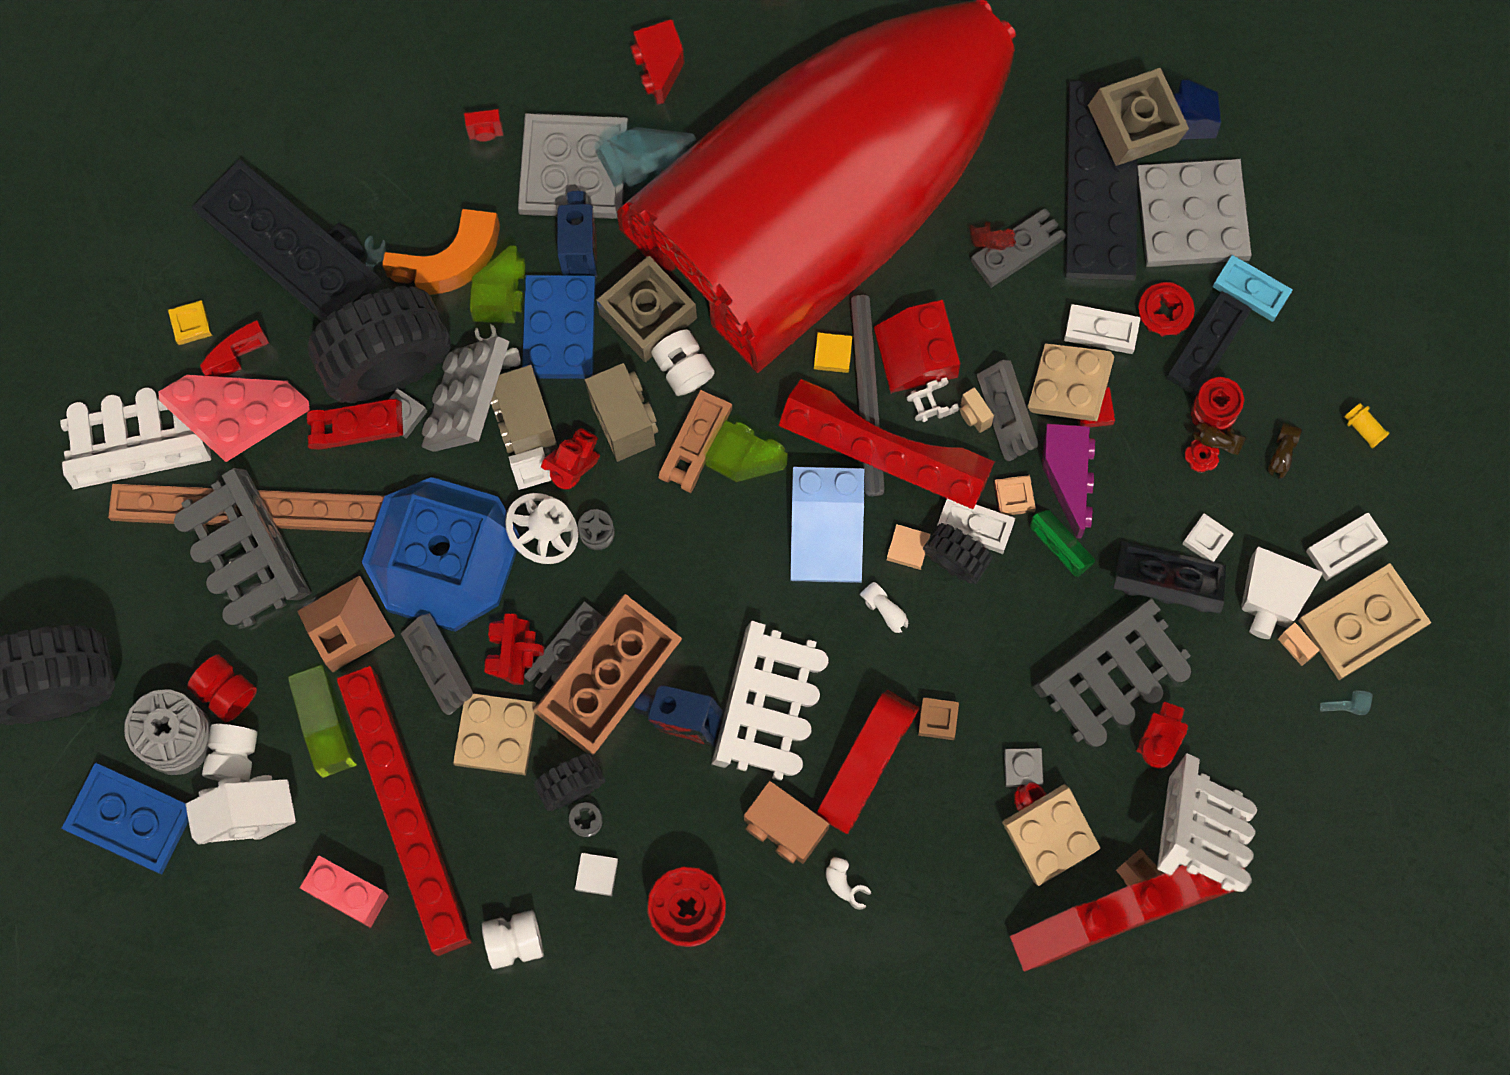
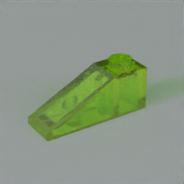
[288,665,357,778]

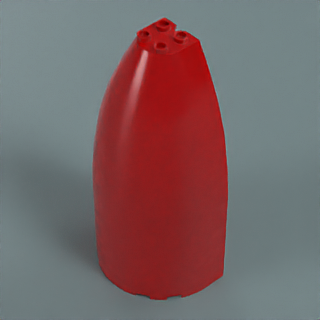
[617,0,1016,373]

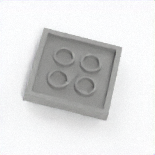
[518,114,628,218]
[1137,159,1251,267]
[421,336,510,452]

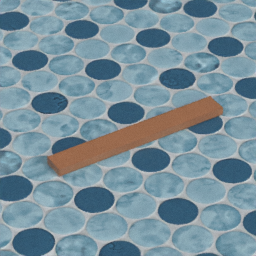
[108,484,384,533]

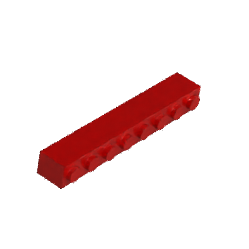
[336,666,472,956]

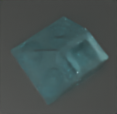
[595,127,696,187]

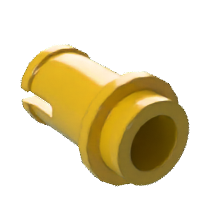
[1344,403,1390,449]

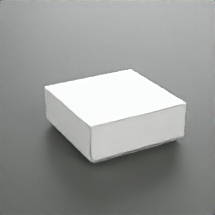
[509,447,552,490]
[1183,513,1233,562]
[575,853,618,896]

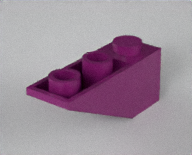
[1042,424,1095,538]

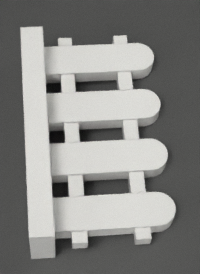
[60,388,212,489]
[711,621,828,781]
[1157,753,1257,892]

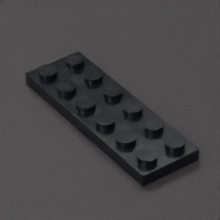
[1065,81,1137,280]
[192,159,382,322]

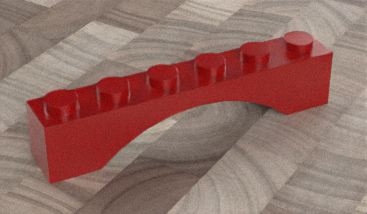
[778,379,995,509]

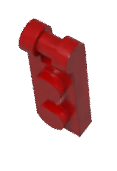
[307,398,403,450]

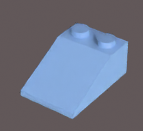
[791,467,864,583]

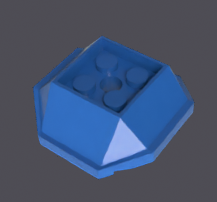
[362,477,520,632]

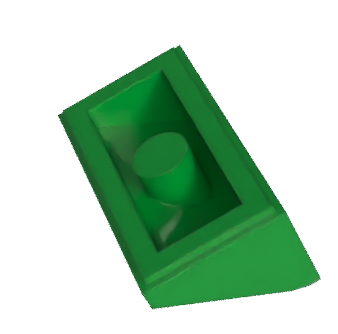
[1030,510,1096,578]

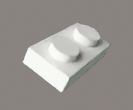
[1064,304,1140,354]
[937,499,1015,554]
[1306,513,1388,581]

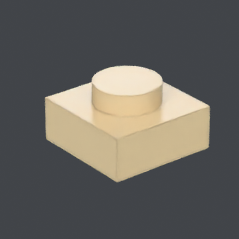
[960,387,994,433]

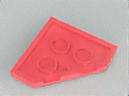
[158,375,309,462]

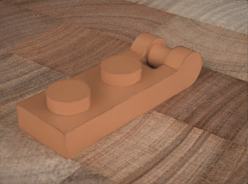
[658,390,732,493]

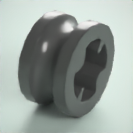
[569,802,603,837]

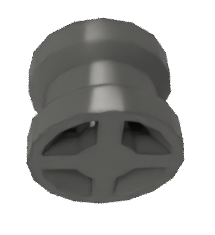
[578,509,615,550]

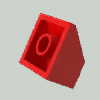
[873,300,960,393]

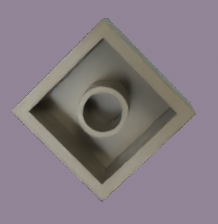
[1088,68,1189,166]
[597,256,697,362]
[584,363,658,462]
[491,365,558,455]

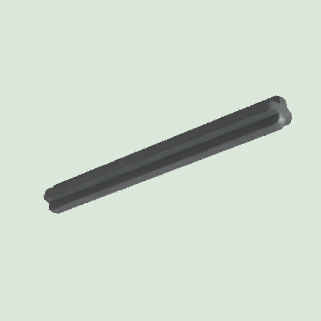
[851,295,884,497]

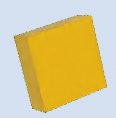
[168,300,212,345]
[814,333,852,373]

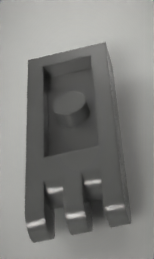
[971,209,1067,288]
[977,360,1038,461]
[524,602,604,691]
[401,613,473,715]

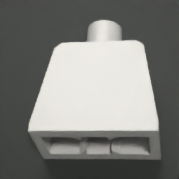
[1241,547,1323,639]

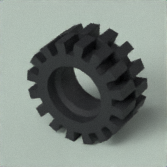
[923,523,993,584]
[534,753,605,811]

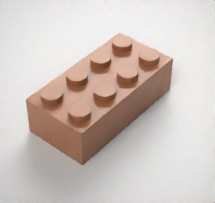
[532,594,682,755]

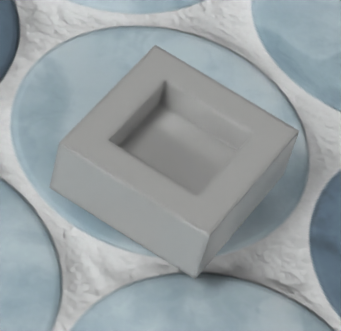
[390,388,427,439]
[1004,749,1043,787]

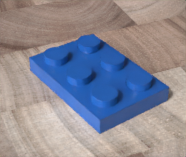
[522,275,596,379]
[61,763,189,875]

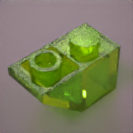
[470,246,525,323]
[705,421,788,482]

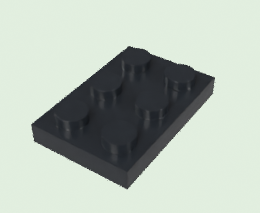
[1114,541,1226,614]

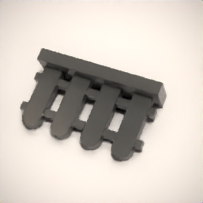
[174,468,311,627]
[1032,599,1191,747]

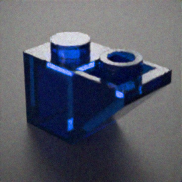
[1173,80,1221,140]

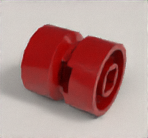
[1191,377,1244,433]
[187,654,257,723]

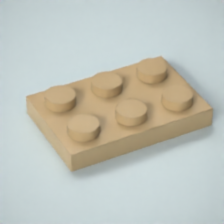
[1298,563,1431,680]

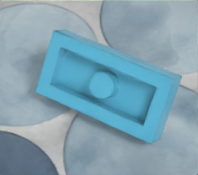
[1213,255,1293,322]

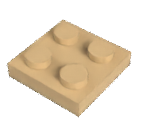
[1028,344,1114,421]
[453,694,537,775]
[1002,784,1101,886]

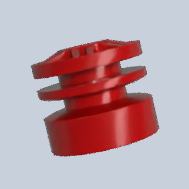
[647,867,726,947]

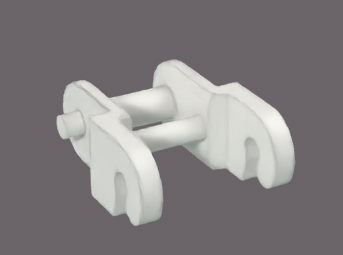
[907,377,960,422]

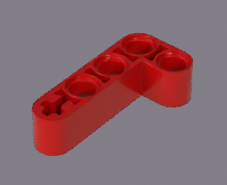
[816,690,919,835]

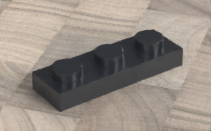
[1167,291,1252,396]

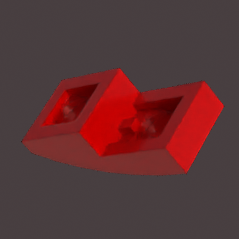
[200,320,269,377]

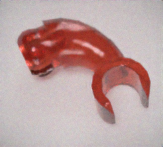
[970,222,1016,250]

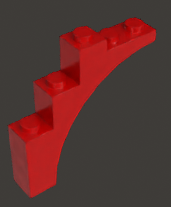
[1010,865,1249,971]

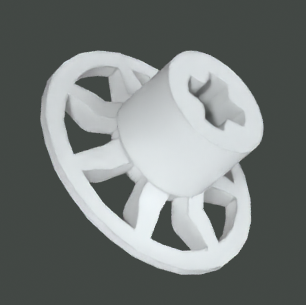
[505,493,578,564]

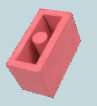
[300,856,389,928]

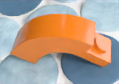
[383,209,500,295]

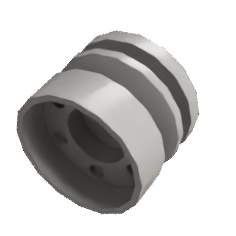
[125,689,212,775]

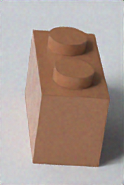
[744,781,829,864]

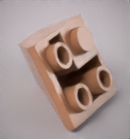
[297,576,395,672]

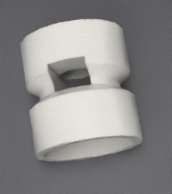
[651,329,714,396]
[202,724,258,782]
[482,910,544,969]

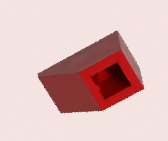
[630,19,684,105]

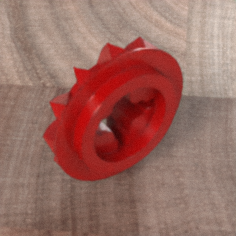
[1138,282,1195,337]

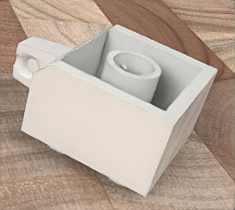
[186,775,296,844]

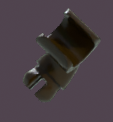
[1193,423,1247,455]
[1268,423,1302,479]

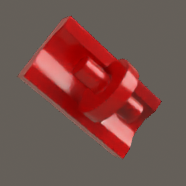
[541,428,600,489]
[484,614,545,685]
[1136,702,1189,768]

